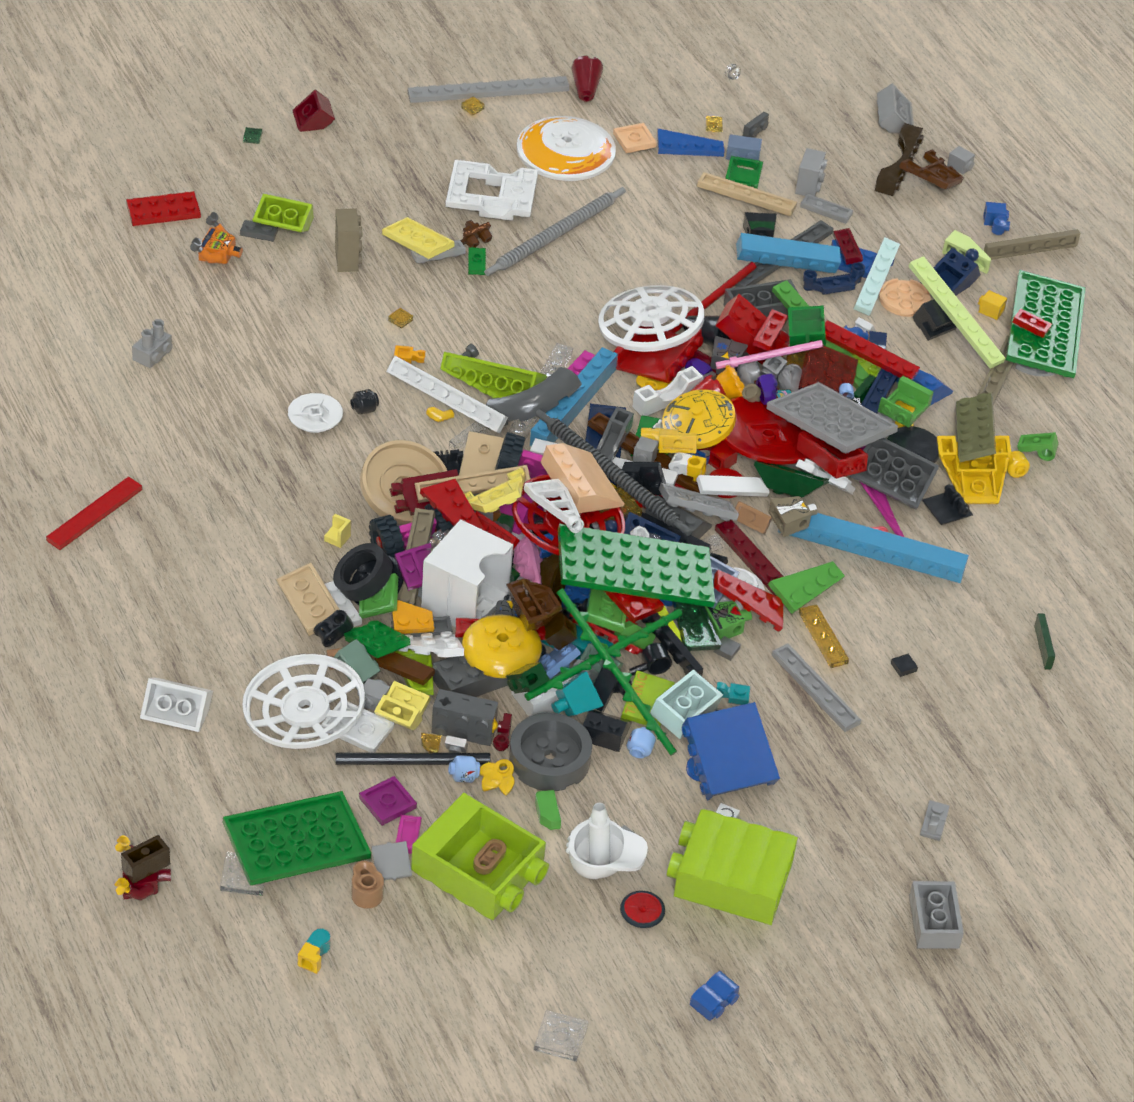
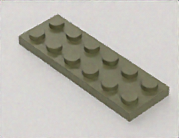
[956,393,996,462]

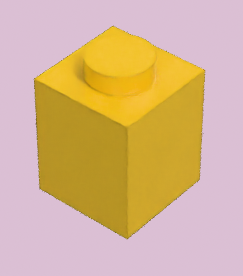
[978,290,1007,320]

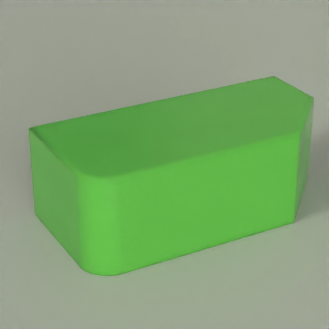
[614,621,655,649]
[535,790,561,830]

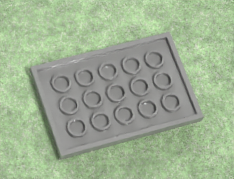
[767,382,898,453]

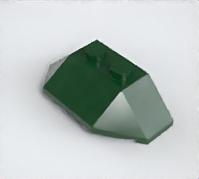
[754,461,829,498]

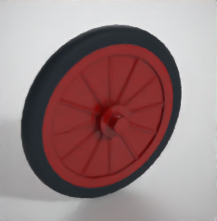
[620,890,665,928]

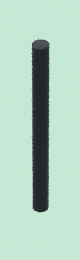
[336,752,491,765]

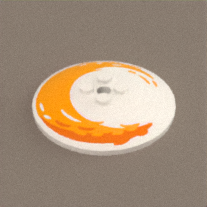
[517,116,616,181]

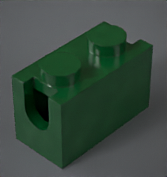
[506,662,550,694]

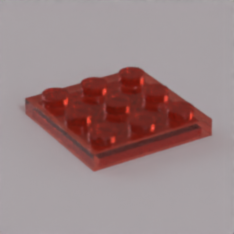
[798,340,858,397]

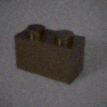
[121,835,171,884]

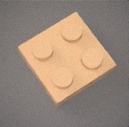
[613,123,657,153]

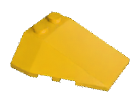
[937,436,1011,504]

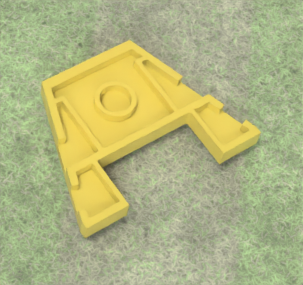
[465,467,526,513]

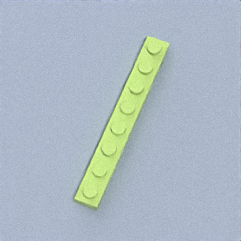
[908,256,1006,368]

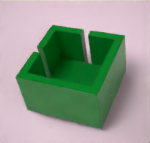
[788,305,826,347]

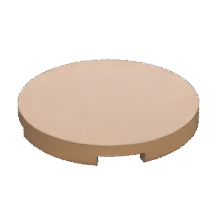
[879,278,931,317]

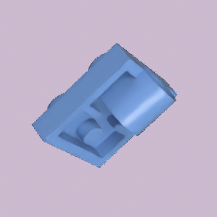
[539,643,581,679]

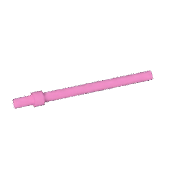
[715,340,823,369]

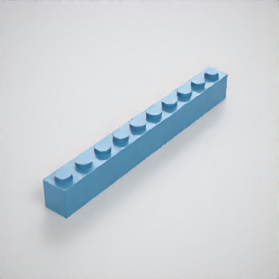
[778,513,969,583]

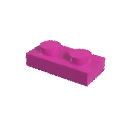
[567,350,595,376]

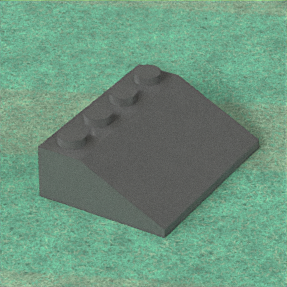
[850,438,939,510]

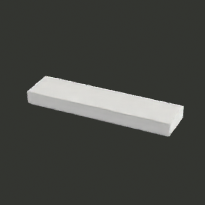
[696,475,770,497]

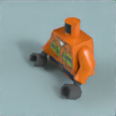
[190,212,243,264]

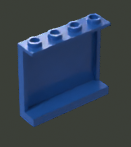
[682,702,780,801]

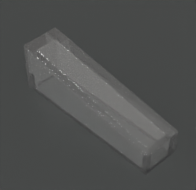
[449,421,491,450]

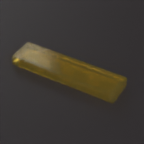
[799,604,849,668]

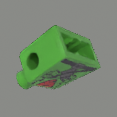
[702,601,752,643]

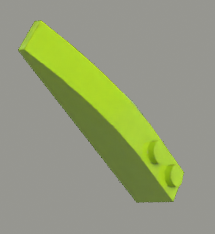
[440,352,547,398]

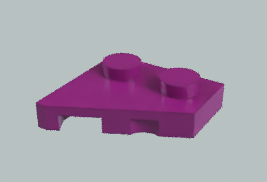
[395,543,432,591]

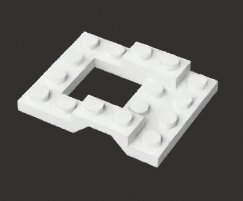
[446,160,538,220]

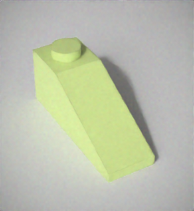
[942,230,991,274]

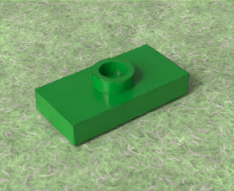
[468,247,486,275]

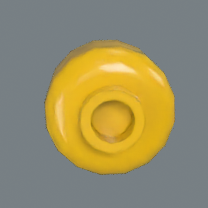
[1007,451,1030,478]

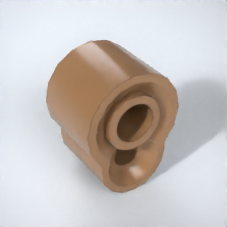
[351,861,384,909]

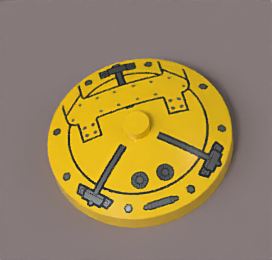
[662,390,736,449]

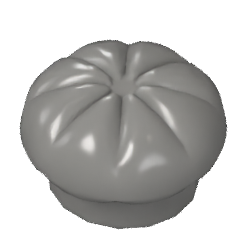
[737,361,761,386]

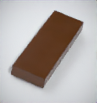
[374,652,435,686]

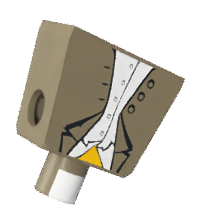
[769,496,817,537]

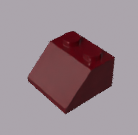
[292,89,335,132]

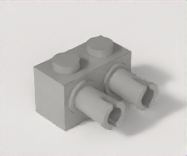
[132,319,173,368]

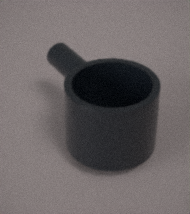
[629,643,672,676]

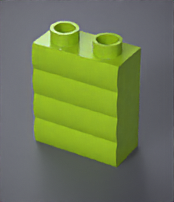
[411,792,549,920]
[667,809,798,926]

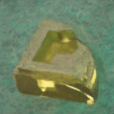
[421,733,441,753]

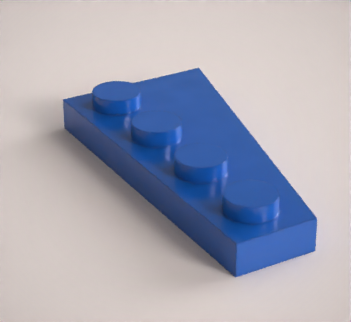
[657,128,724,157]

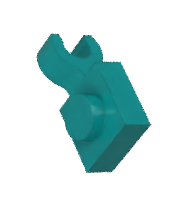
[716,682,750,705]

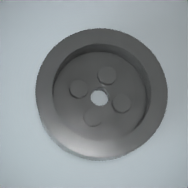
[509,713,592,791]

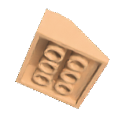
[541,443,624,513]

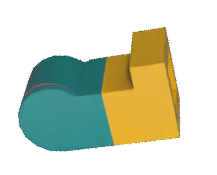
[298,929,330,974]

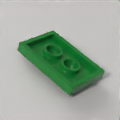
[344,620,411,658]

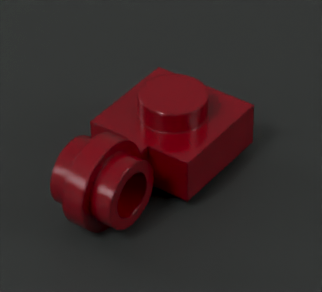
[493,713,512,751]

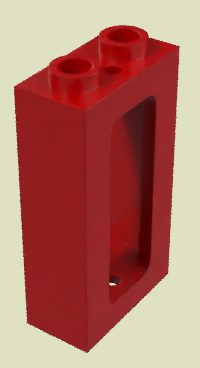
[797,431,868,479]

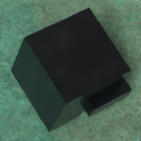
[912,299,957,341]

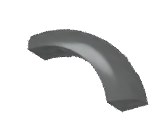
[486,367,582,426]

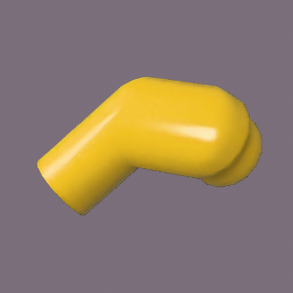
[426,407,454,422]

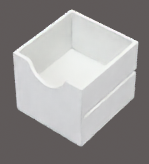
[421,520,513,627]

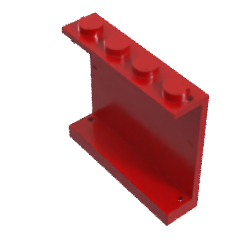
[613,326,703,383]

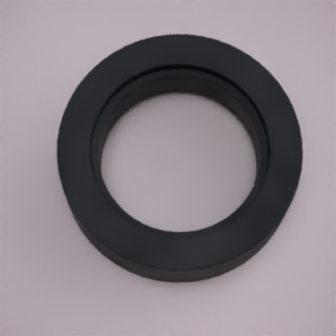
[333,543,393,601]

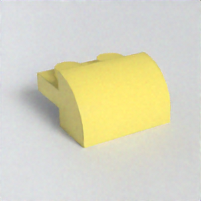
[374,681,431,730]

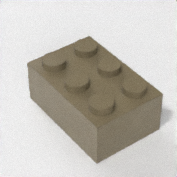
[335,208,363,272]

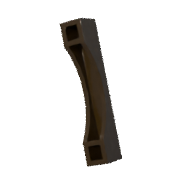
[874,123,924,196]
[540,553,577,651]

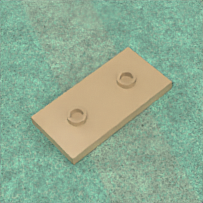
[459,431,504,476]
[276,563,340,636]

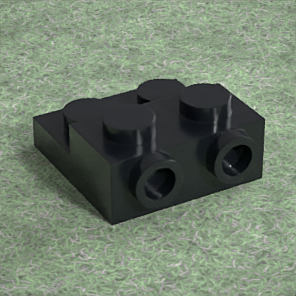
[622,462,666,500]

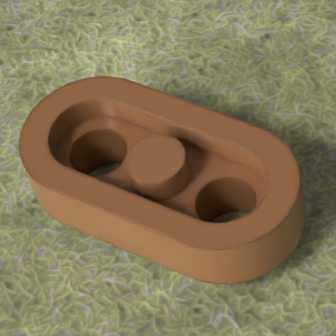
[473,839,506,875]

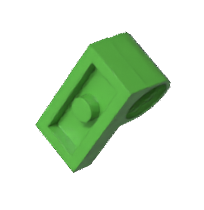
[1017,432,1059,461]

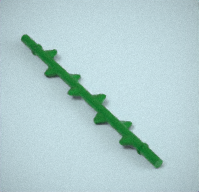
[557,589,677,756]
[524,609,683,701]

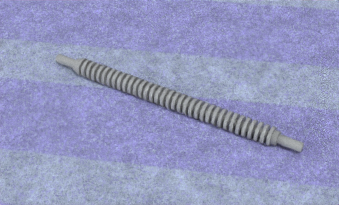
[484,187,626,276]

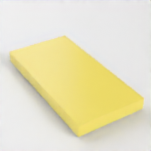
[382,217,454,259]

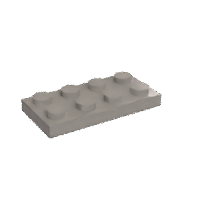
[659,483,739,521]

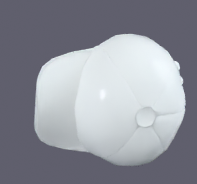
[566,803,648,879]

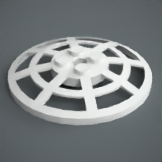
[598,285,705,352]
[242,654,365,749]

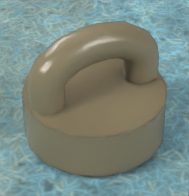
[742,383,761,402]

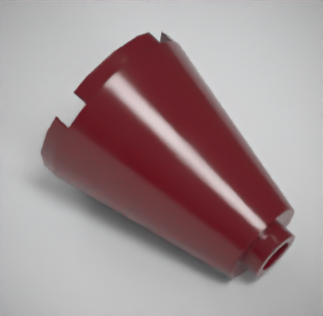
[571,56,603,102]

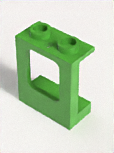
[878,376,934,428]

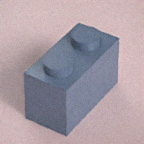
[726,134,762,161]

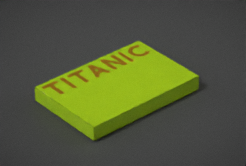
[621,671,675,727]

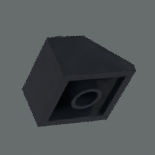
[583,710,632,752]

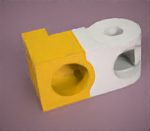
[669,452,707,482]

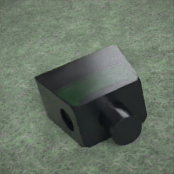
[743,212,777,237]

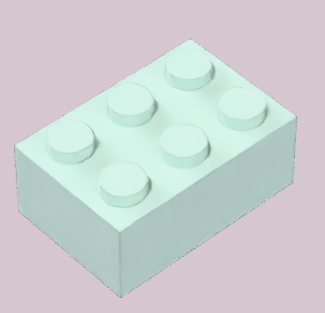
[650,670,723,739]

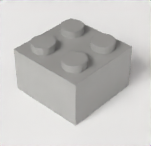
[795,148,828,196]

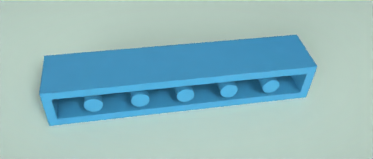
[736,233,841,273]

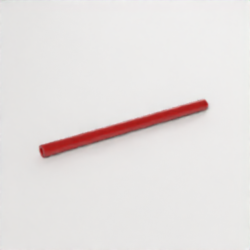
[664,262,756,334]

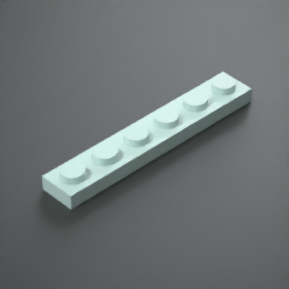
[854,237,900,316]

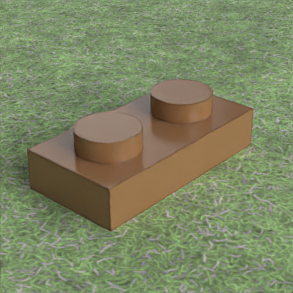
[735,501,772,534]

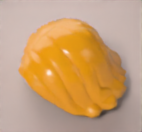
[715,365,745,400]

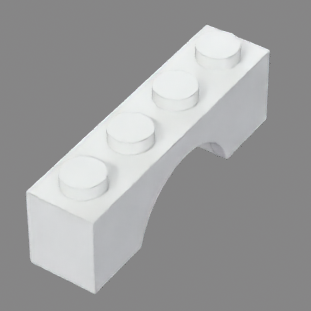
[632,366,703,416]

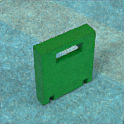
[725,156,764,189]

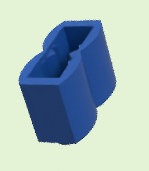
[690,971,740,1021]

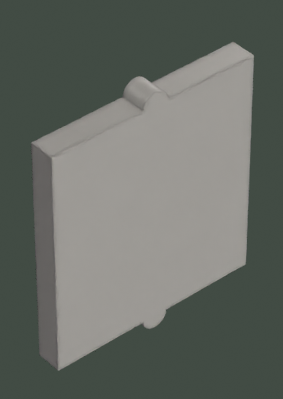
[372,841,412,881]

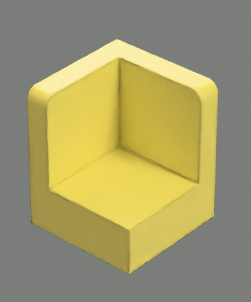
[324,514,351,548]

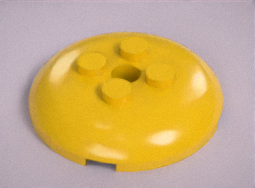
[462,614,542,678]

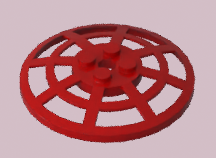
[512,475,625,555]

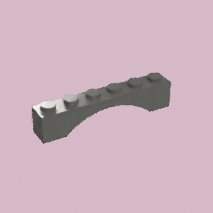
[597,406,634,462]

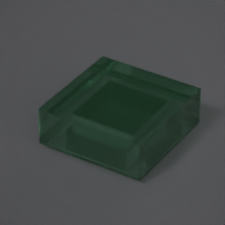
[243,127,262,144]

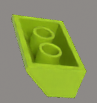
[252,193,314,233]

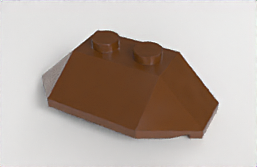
[506,578,562,631]

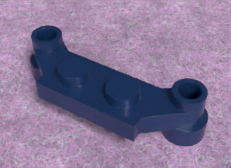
[803,263,865,295]

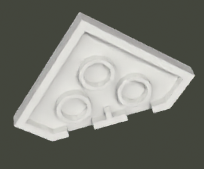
[399,632,464,657]

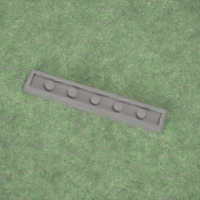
[772,644,861,732]

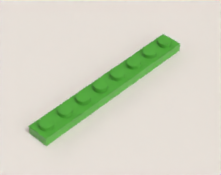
[772,280,869,389]

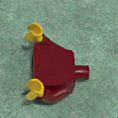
[114,835,171,901]

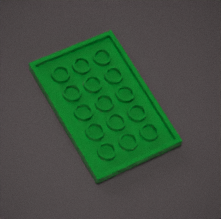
[222,791,372,886]

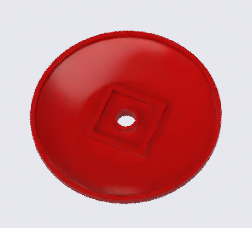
[723,396,809,465]

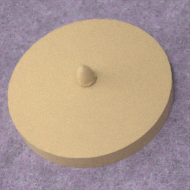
[360,440,447,525]

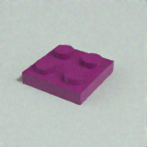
[359,776,417,826]

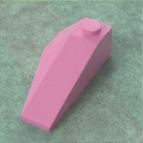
[513,536,543,584]

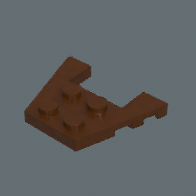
[899,149,964,190]

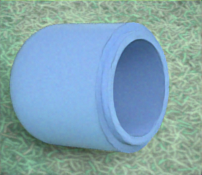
[839,383,854,400]

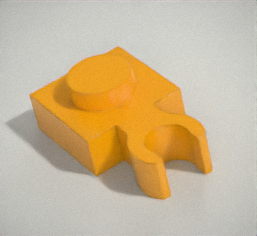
[394,345,426,364]

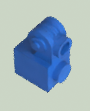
[983,202,1010,235]

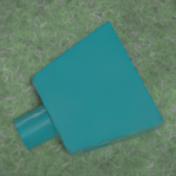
[551,671,603,716]

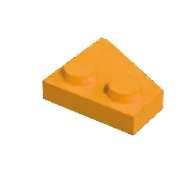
[392,600,434,634]

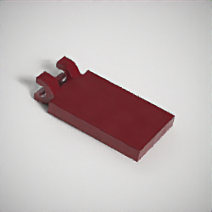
[389,469,458,516]

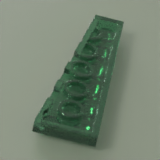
[672,601,722,651]

